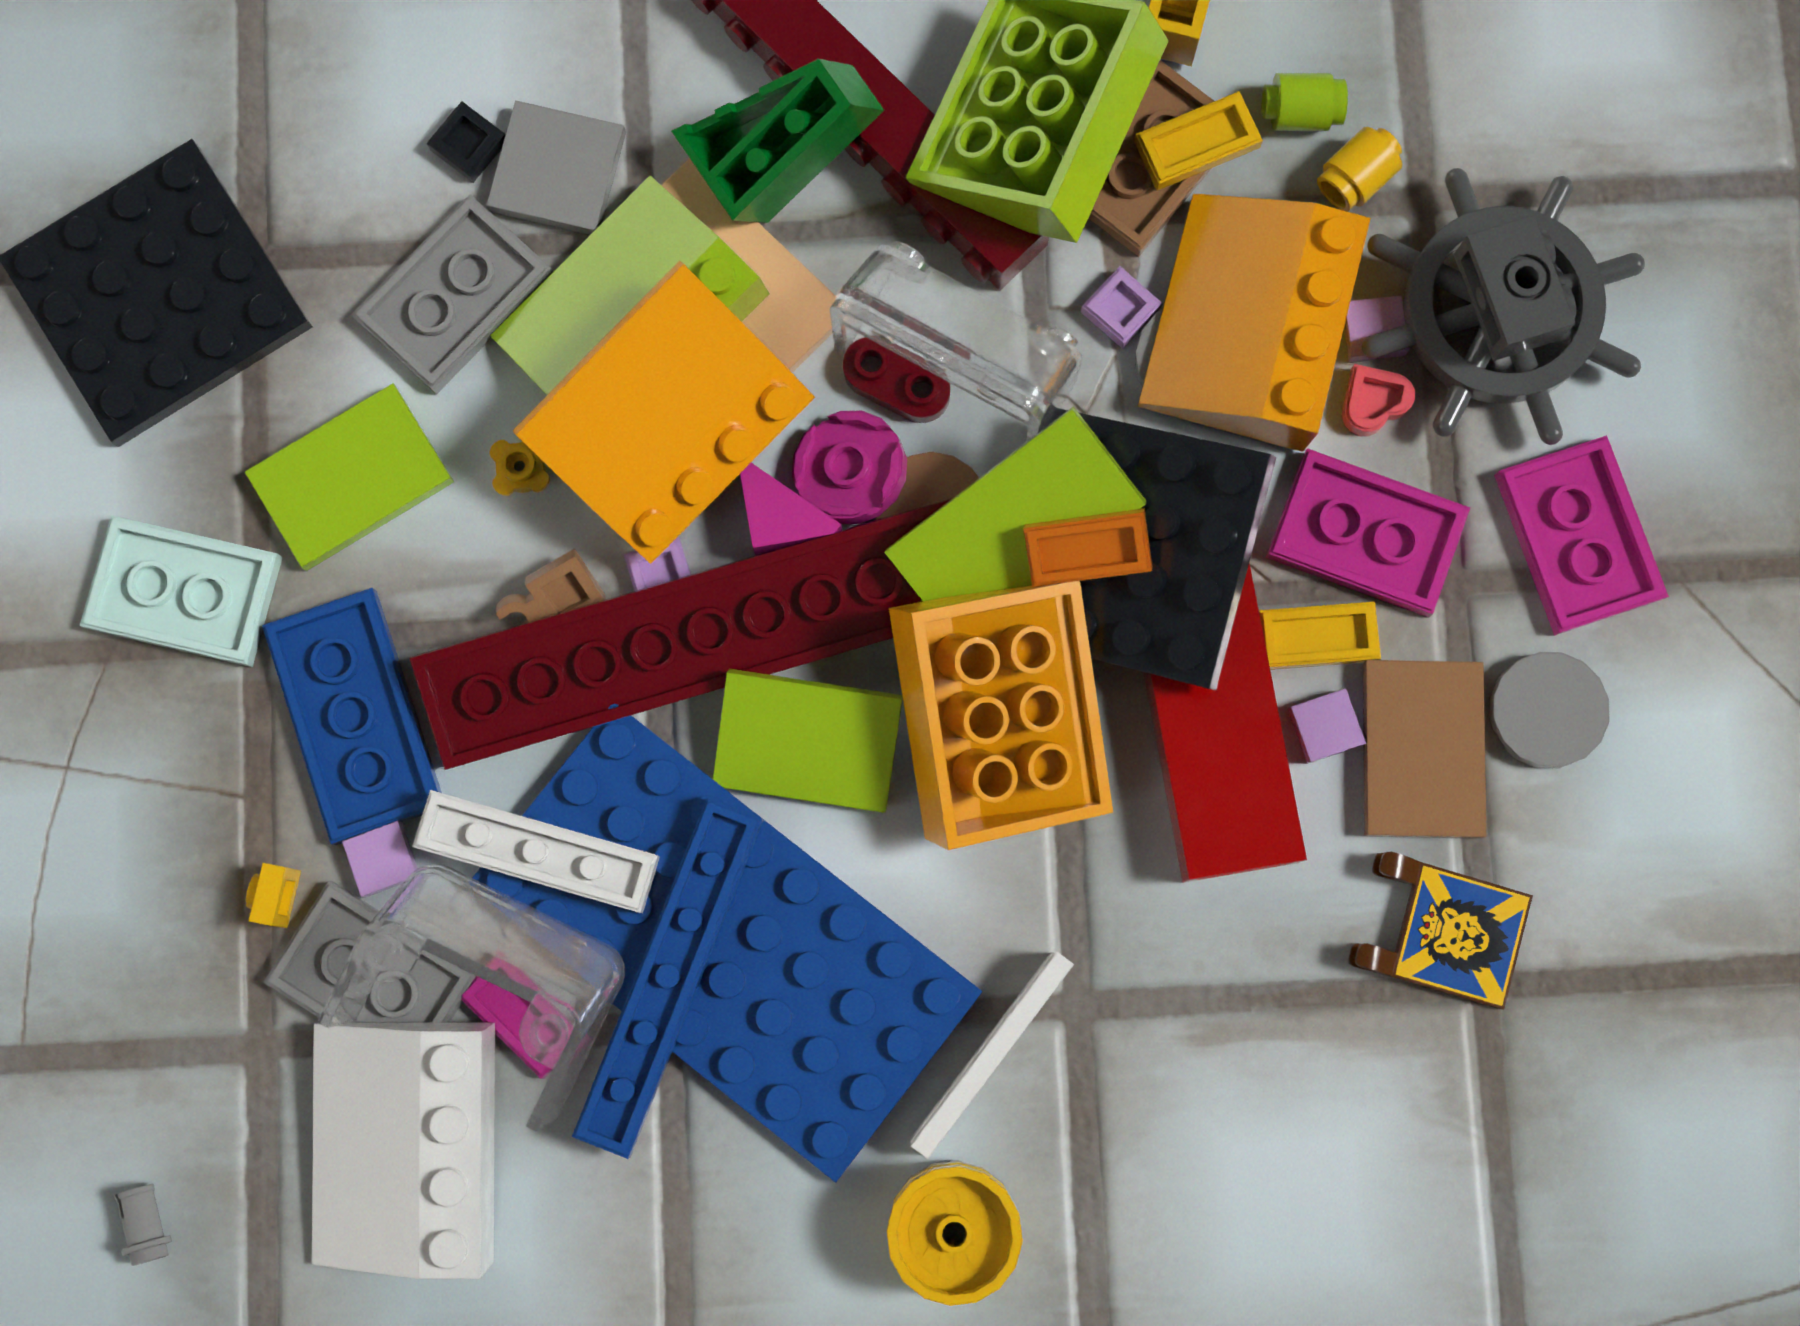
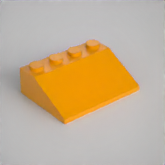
[1137,193,1371,452]
[512,261,815,564]
[889,581,1113,850]

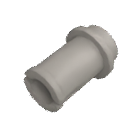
[114,1184,172,1266]

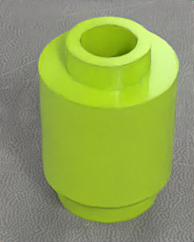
[1261,73,1348,131]

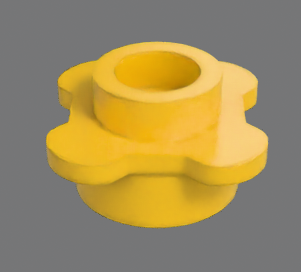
[489,440,550,496]

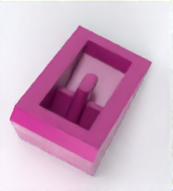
[740,463,842,555]

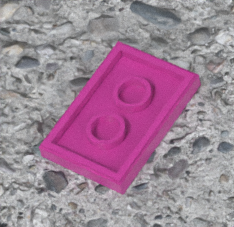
[1494,435,1669,636]
[1265,448,1470,618]

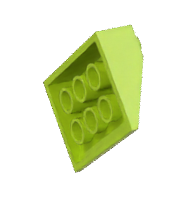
[906,0,1169,243]
[490,176,770,395]

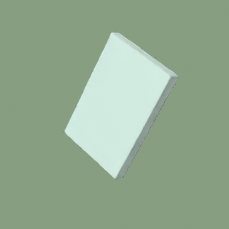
[80,515,283,667]

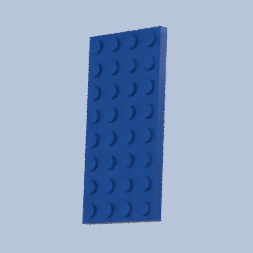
[466,704,983,1183]

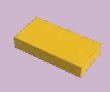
[1134,91,1263,191]
[1259,601,1381,670]

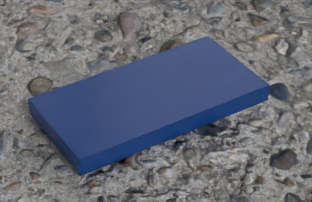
[262,588,442,845]

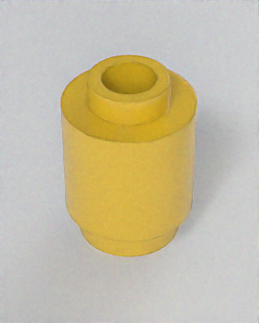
[1317,127,1402,212]

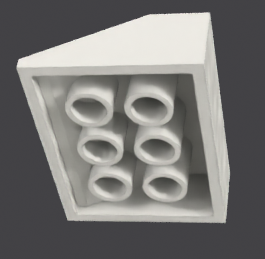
[312,1023,495,1279]

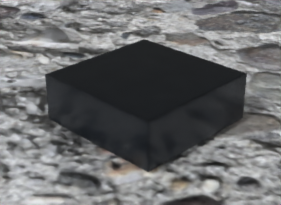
[426,101,506,183]

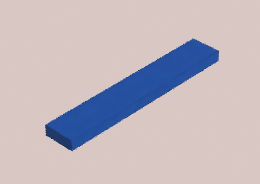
[572,798,764,1159]

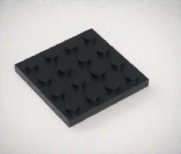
[0,139,313,447]
[1044,406,1277,690]

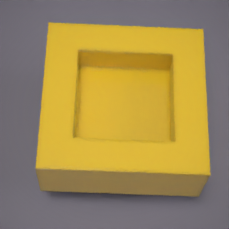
[246,863,301,928]

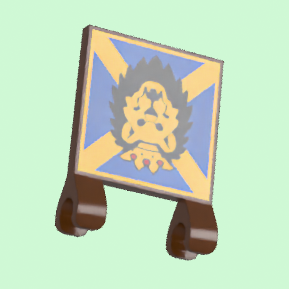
[1348,852,1533,1010]

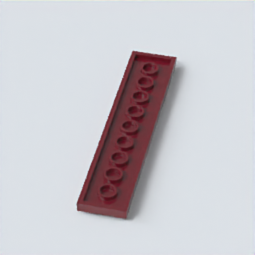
[409,497,954,770]

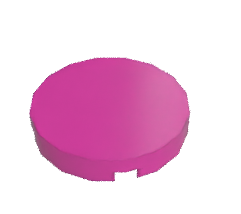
[792,411,907,524]

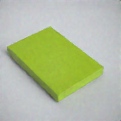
[245,383,454,571]
[713,669,903,813]

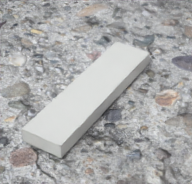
[412,790,660,914]
[910,952,1074,1159]

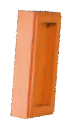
[1023,508,1152,587]

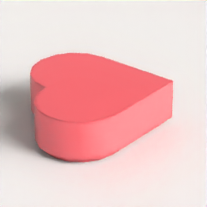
[1342,364,1415,436]

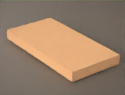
[662,158,851,373]

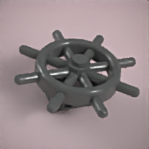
[1362,168,1645,445]

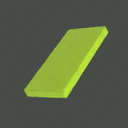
[884,406,1146,601]

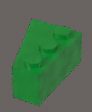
[671,59,884,223]

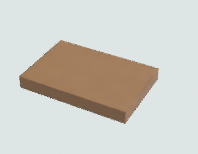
[1088,60,1214,257]
[1363,660,1487,839]

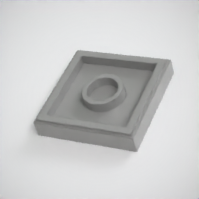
[486,100,626,235]

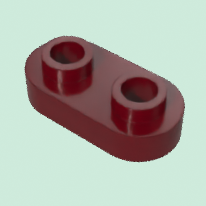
[843,336,950,423]

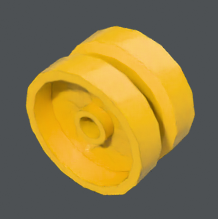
[887,1160,1023,1306]

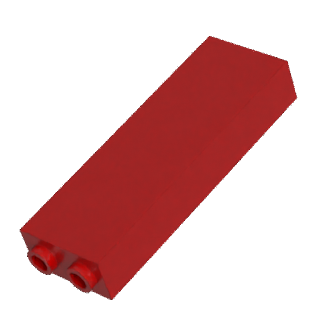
[1143,562,1307,883]

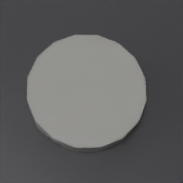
[1489,652,1610,768]

